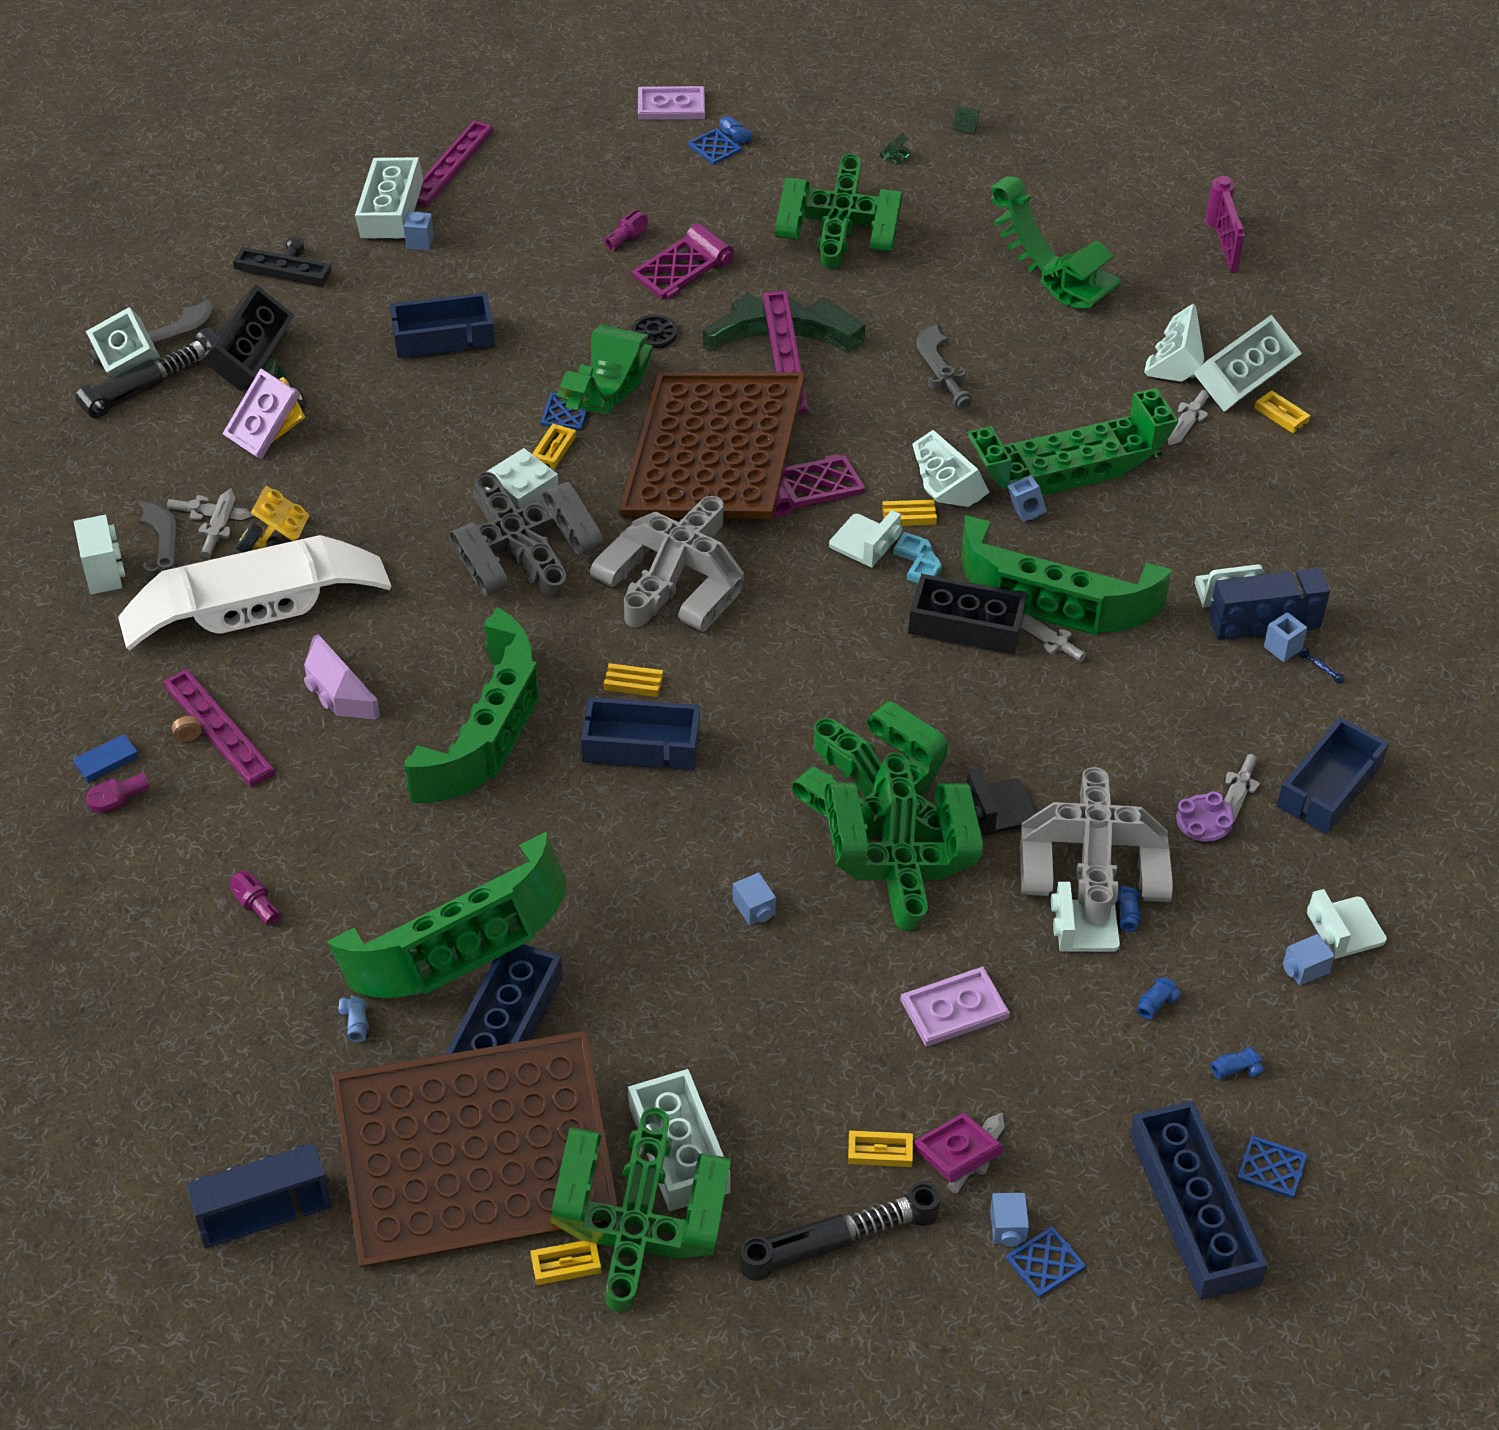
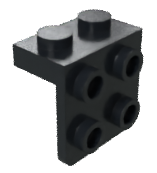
[966,769,1036,836]

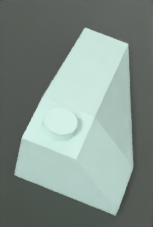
[1144,304,1204,382]
[913,430,990,507]

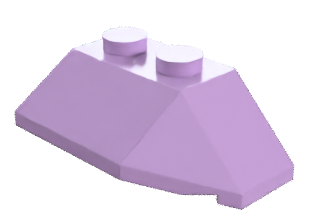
[304,634,380,719]

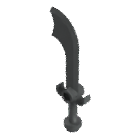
[89,299,212,365]
[916,324,973,411]
[139,500,187,578]

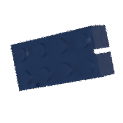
[389,292,495,358]
[1208,568,1330,640]
[581,697,700,770]
[1277,716,1389,834]
[186,1143,332,1249]

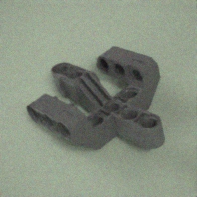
[449,472,603,597]

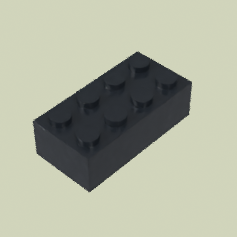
[201,284,295,391]
[908,573,1027,654]

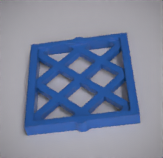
[688,128,742,165]
[540,393,587,431]
[1237,1135,1307,1199]
[1006,1226,1086,1298]

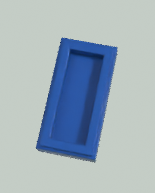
[73,734,139,783]

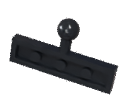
[233,236,332,286]

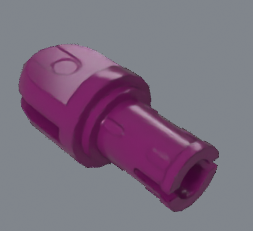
[604,210,648,251]
[86,772,150,813]
[230,871,282,926]

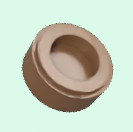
[172,716,202,742]

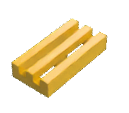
[1254,390,1310,433]
[532,424,576,469]
[882,500,937,526]
[603,663,663,697]
[848,1131,913,1167]
[530,1241,601,1285]

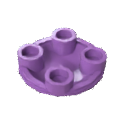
[1176,791,1234,842]

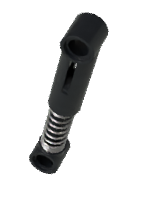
[75,328,218,419]
[740,1181,941,1281]

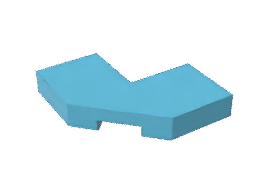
[893,532,942,583]

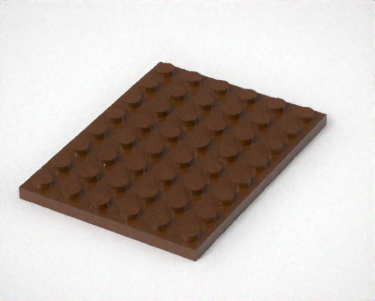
[619,372,806,519]
[332,1031,618,1268]

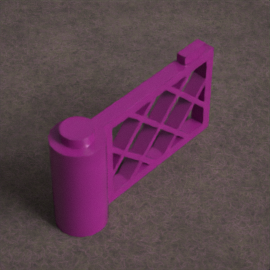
[1205,176,1245,273]
[631,223,734,299]
[774,454,866,517]

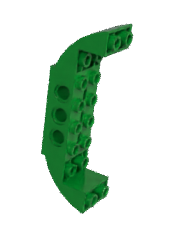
[967,388,1179,496]
[961,515,1172,636]
[404,607,539,803]
[327,832,567,998]

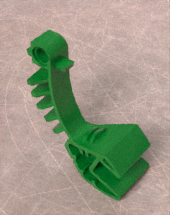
[990,176,1121,308]
[557,324,653,414]

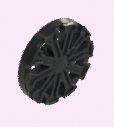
[632,314,677,349]

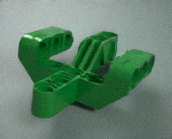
[775,154,902,269]
[791,701,948,842]
[824,752,983,932]
[550,1107,731,1312]

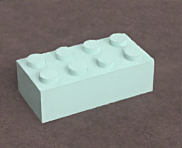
[355,157,423,239]
[1194,315,1302,412]
[628,1069,730,1212]

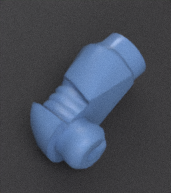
[338,995,370,1043]

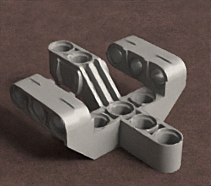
[590,496,744,632]
[1020,767,1173,925]

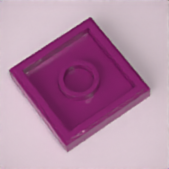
[913,1113,1003,1183]

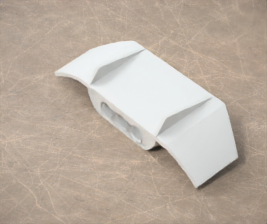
[118,535,391,651]

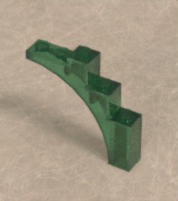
[703,292,866,353]

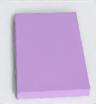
[638,86,705,120]
[223,369,300,459]
[900,967,1010,1047]

